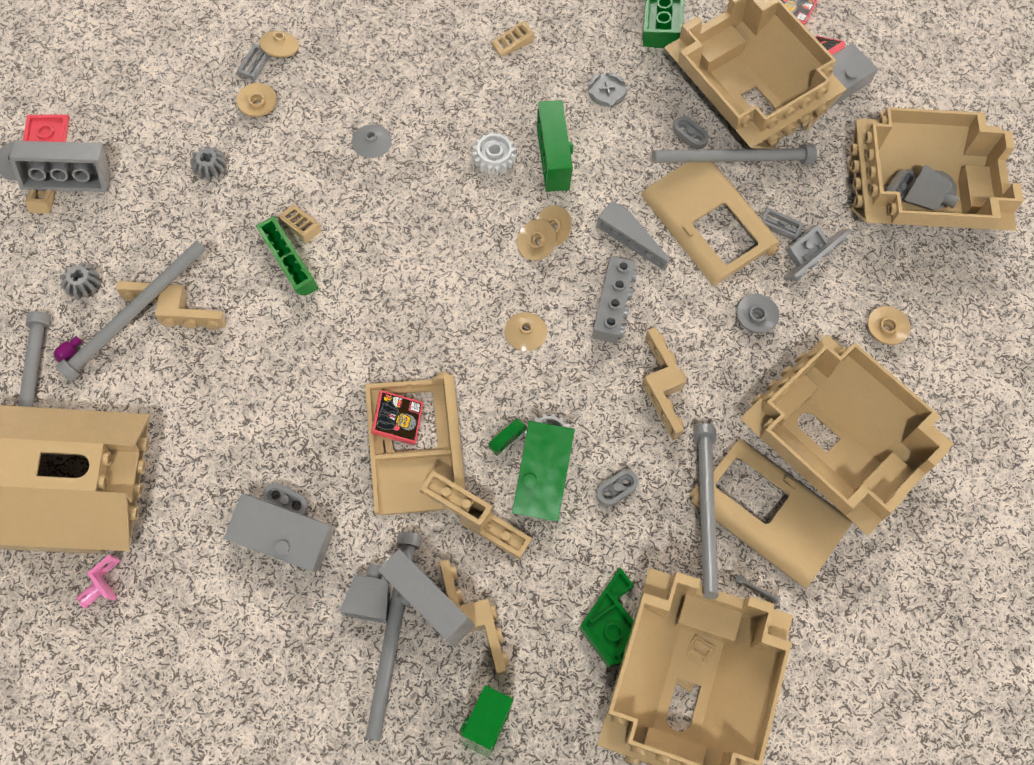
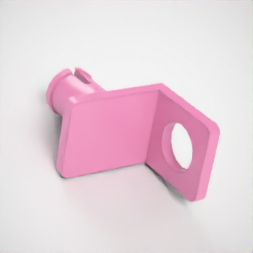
[76,555,121,609]

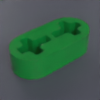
[488,419,527,455]

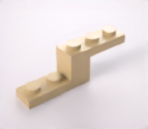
[116,281,226,330]
[642,327,686,440]
[420,470,532,560]
[439,559,510,676]

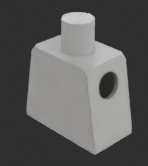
[905,165,960,210]
[340,564,390,624]

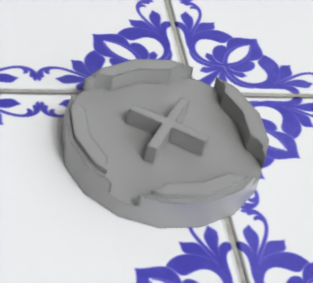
[588,72,627,107]

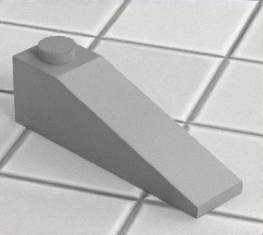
[596,200,670,271]

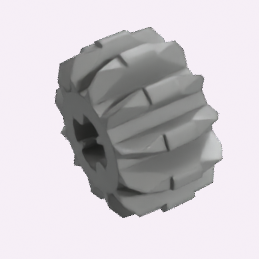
[190,145,227,182]
[60,261,100,299]

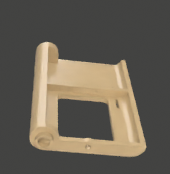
[641,162,781,286]
[365,372,466,515]
[689,438,852,589]

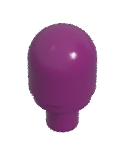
[54,336,83,363]

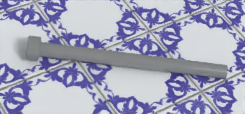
[652,144,817,165]
[55,240,206,382]
[18,311,51,407]
[693,423,719,599]
[365,532,422,741]

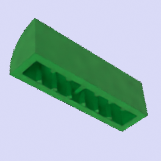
[256,216,319,295]

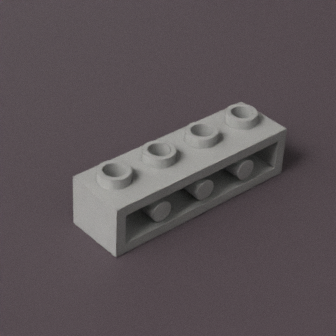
[592,256,638,344]

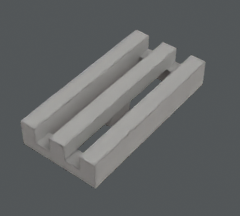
[236,44,271,81]
[761,207,804,241]

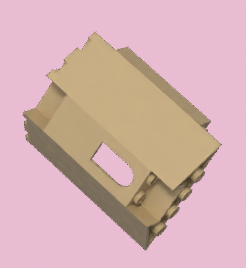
[664,0,847,149]
[847,107,1024,231]
[740,334,954,536]
[0,405,150,554]
[597,568,793,765]

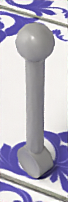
[735,574,781,604]

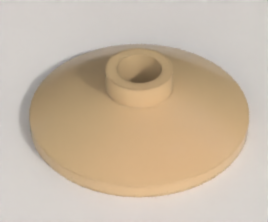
[259,31,299,58]
[236,83,277,117]
[536,205,572,247]
[517,219,556,261]
[867,306,911,345]
[505,312,547,351]

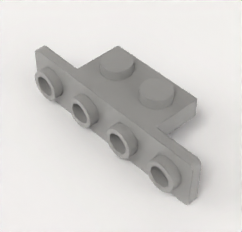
[783,225,851,281]

